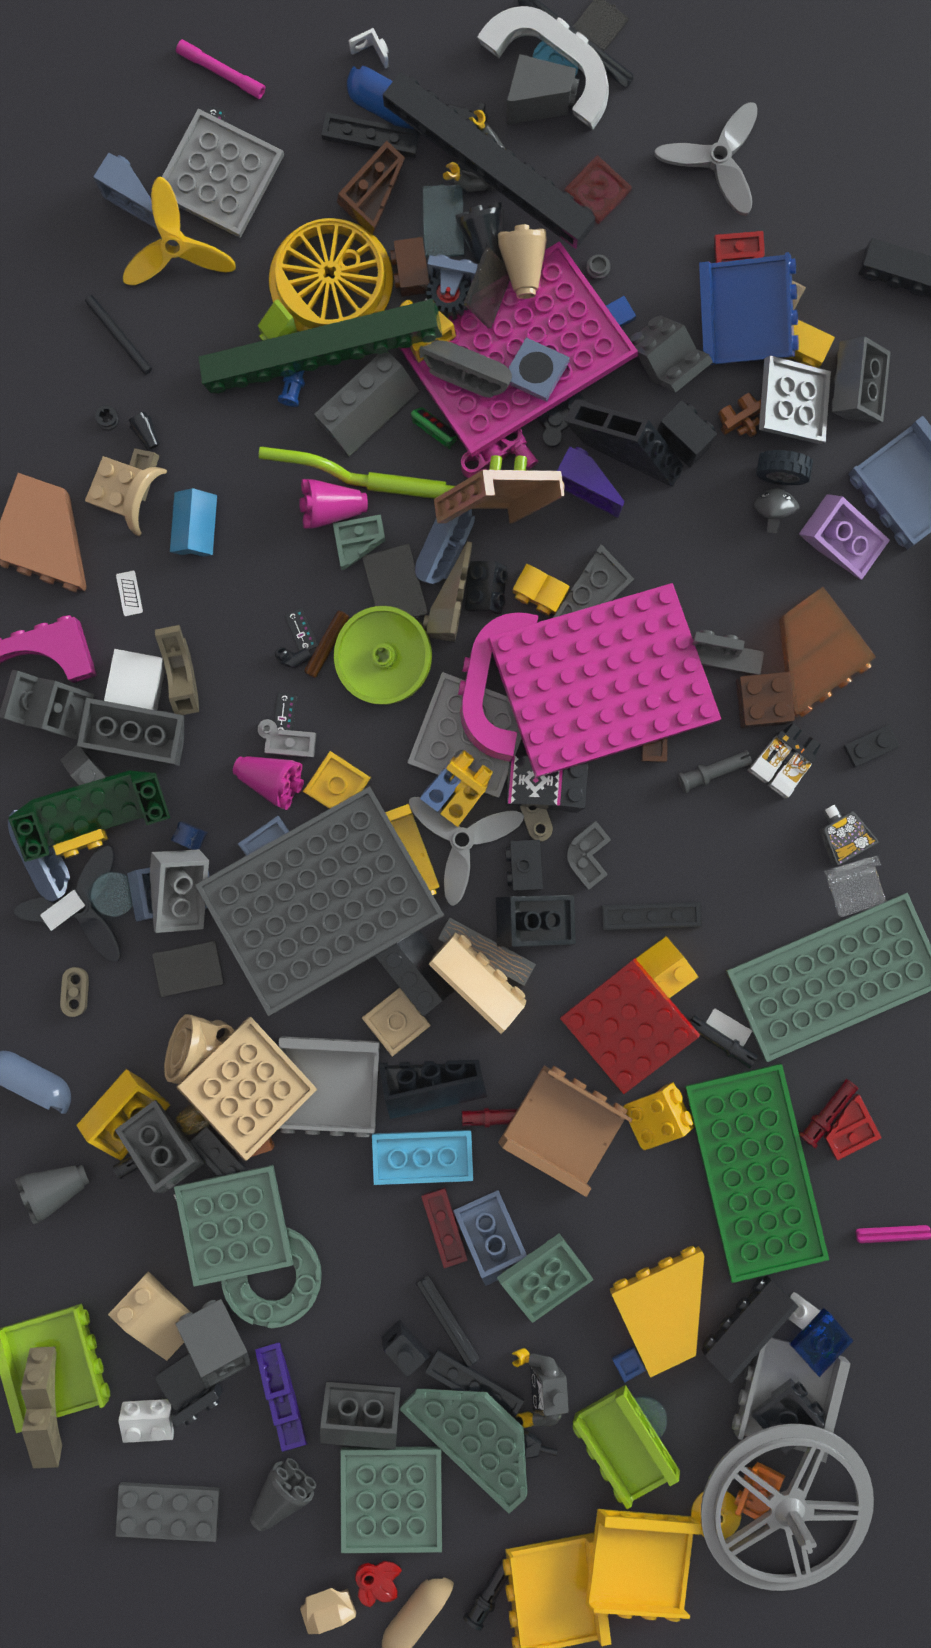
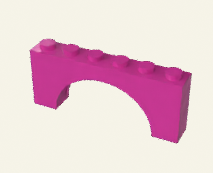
[0,615,97,683]

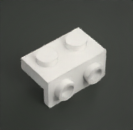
[119,1399,174,1443]

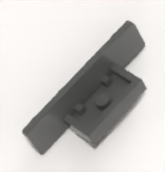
[692,630,764,675]

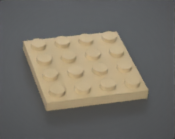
[176,1017,317,1161]

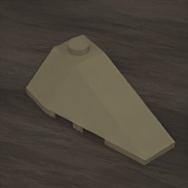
[423,541,472,642]

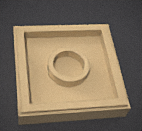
[362,988,431,1057]

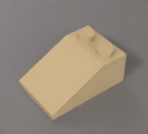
[108,1271,190,1361]

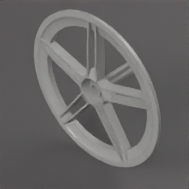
[701,1424,874,1591]

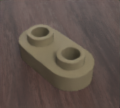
[520,806,553,842]
[60,967,89,1017]

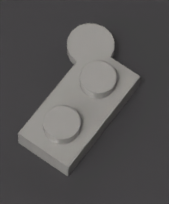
[258,719,316,758]

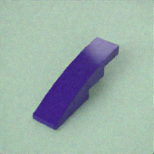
[255,1343,308,1452]

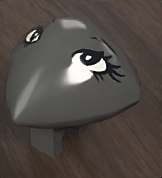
[753,488,800,533]

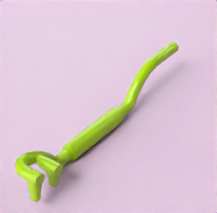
[259,446,527,499]

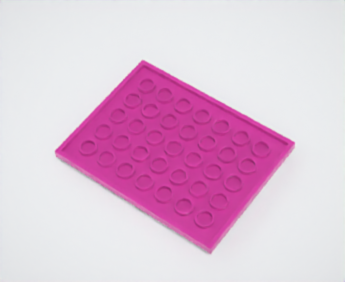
[398,241,638,457]
[488,583,721,778]

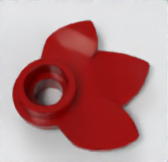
[355,1561,402,1608]

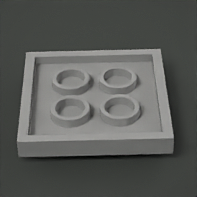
[759,356,831,444]

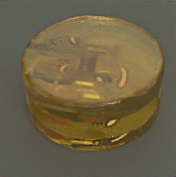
[175,1104,210,1135]

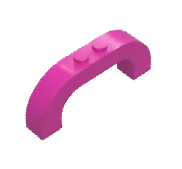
[458,613,538,762]

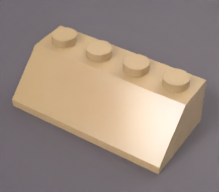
[429,932,527,1034]

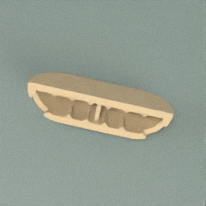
[382,1577,454,1648]

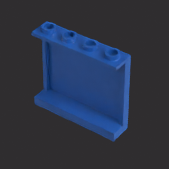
[699,252,799,365]

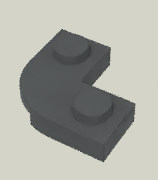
[567,821,611,890]

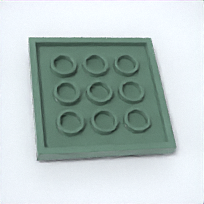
[174,1165,293,1287]
[341,1446,442,1553]

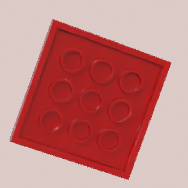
[560,958,700,1094]

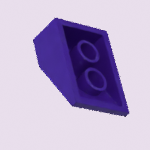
[557,447,624,518]

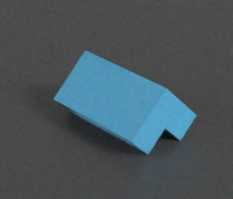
[170,488,217,557]

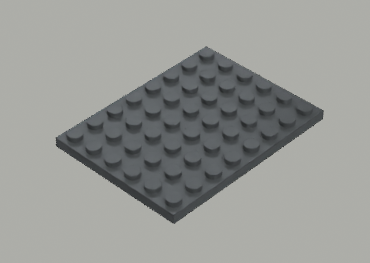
[195,786,444,1016]

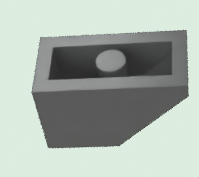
[60,745,109,785]

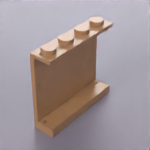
[498,1065,632,1197]

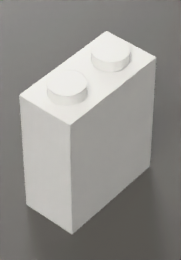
[104,649,165,710]

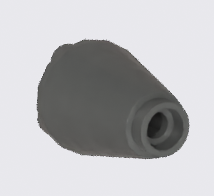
[15,1165,90,1225]
[250,1458,316,1531]

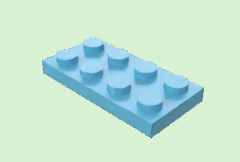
[372,1130,473,1185]

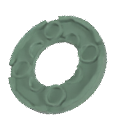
[221,1227,322,1328]

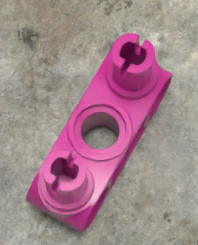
[461,428,538,478]

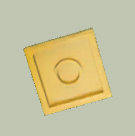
[303,751,371,809]

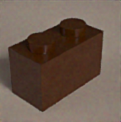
[390,237,429,297]

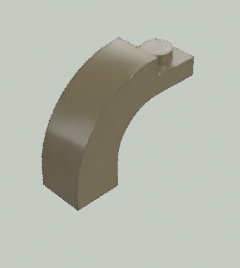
[155,625,199,715]

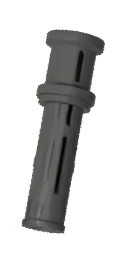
[677,750,752,794]

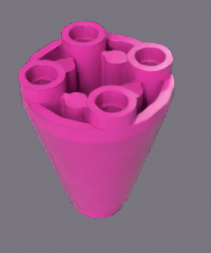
[299,479,368,529]
[233,756,304,810]

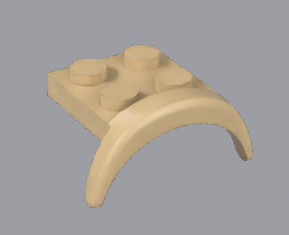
[85,456,167,536]

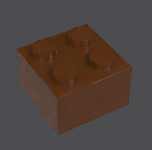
[736,672,795,729]

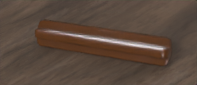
[304,611,349,678]

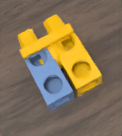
[420,750,493,827]

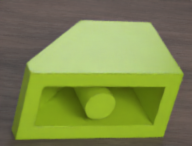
[258,299,297,341]

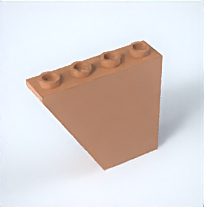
[0,473,87,592]

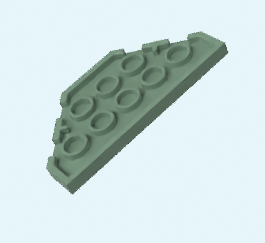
[399,1389,527,1514]

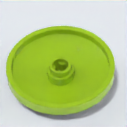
[334,606,432,705]

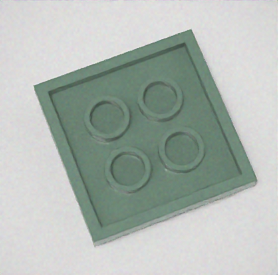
[497,1233,593,1323]

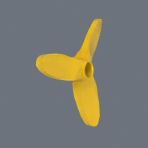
[123,177,236,285]

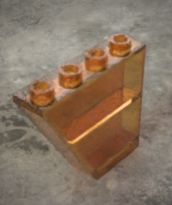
[779,587,876,717]

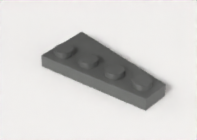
[553,544,634,618]

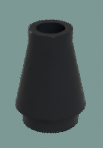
[129,412,160,450]

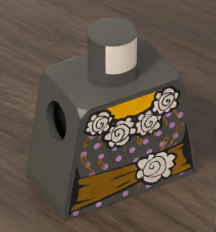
[819,804,879,866]

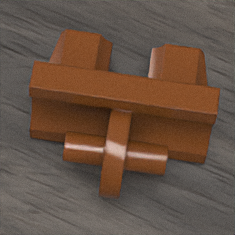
[718,393,761,437]

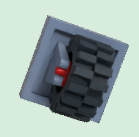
[426,255,478,320]

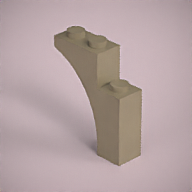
[21,1347,62,1469]

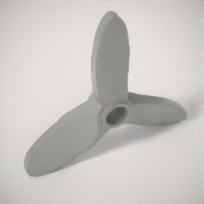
[654,102,757,216]
[409,797,524,906]

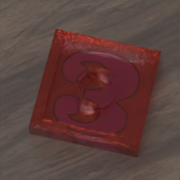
[564,155,632,224]

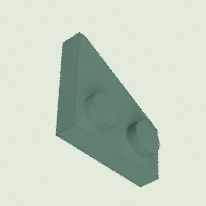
[333,514,386,570]

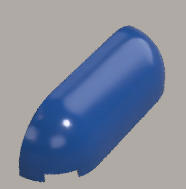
[347,66,414,129]

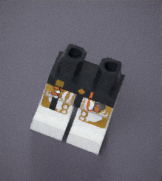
[748,723,821,798]

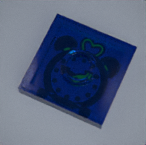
[789,1308,853,1377]

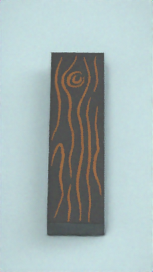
[438,917,536,986]

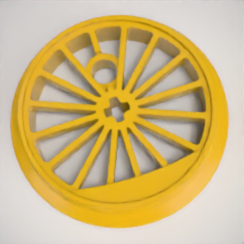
[269,218,393,332]

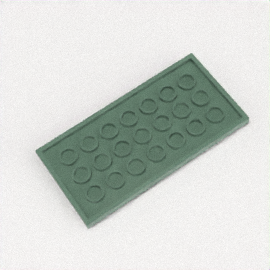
[726,893,931,1062]

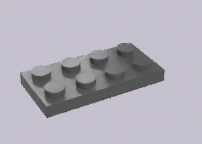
[115,1482,220,1542]

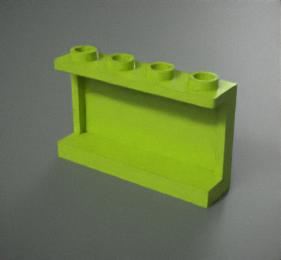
[572,1385,680,1509]

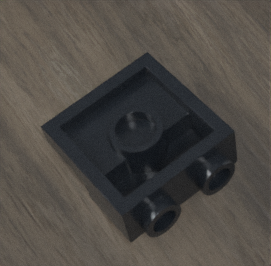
[752,1378,825,1454]

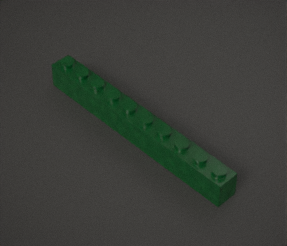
[199,299,443,393]

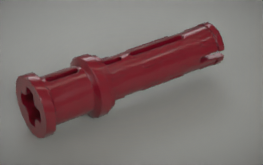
[799,1079,859,1149]

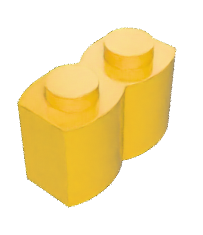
[512,564,570,616]

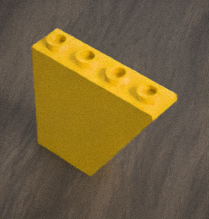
[610,1246,704,1378]

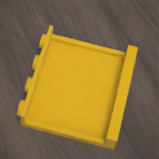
[585,1509,701,1622]
[503,1533,611,1648]

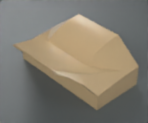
[300,1588,356,1634]

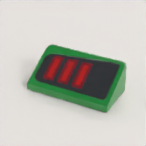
[411,407,459,449]

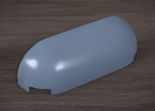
[415,509,475,584]
[8,809,70,901]
[0,1051,71,1114]

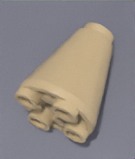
[498,224,547,299]

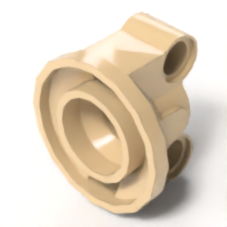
[164,1014,234,1084]

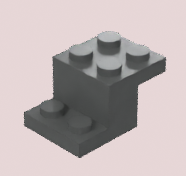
[630,315,713,393]
[0,670,94,740]

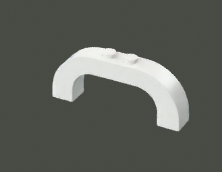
[477,6,609,129]

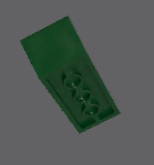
[8,770,170,862]

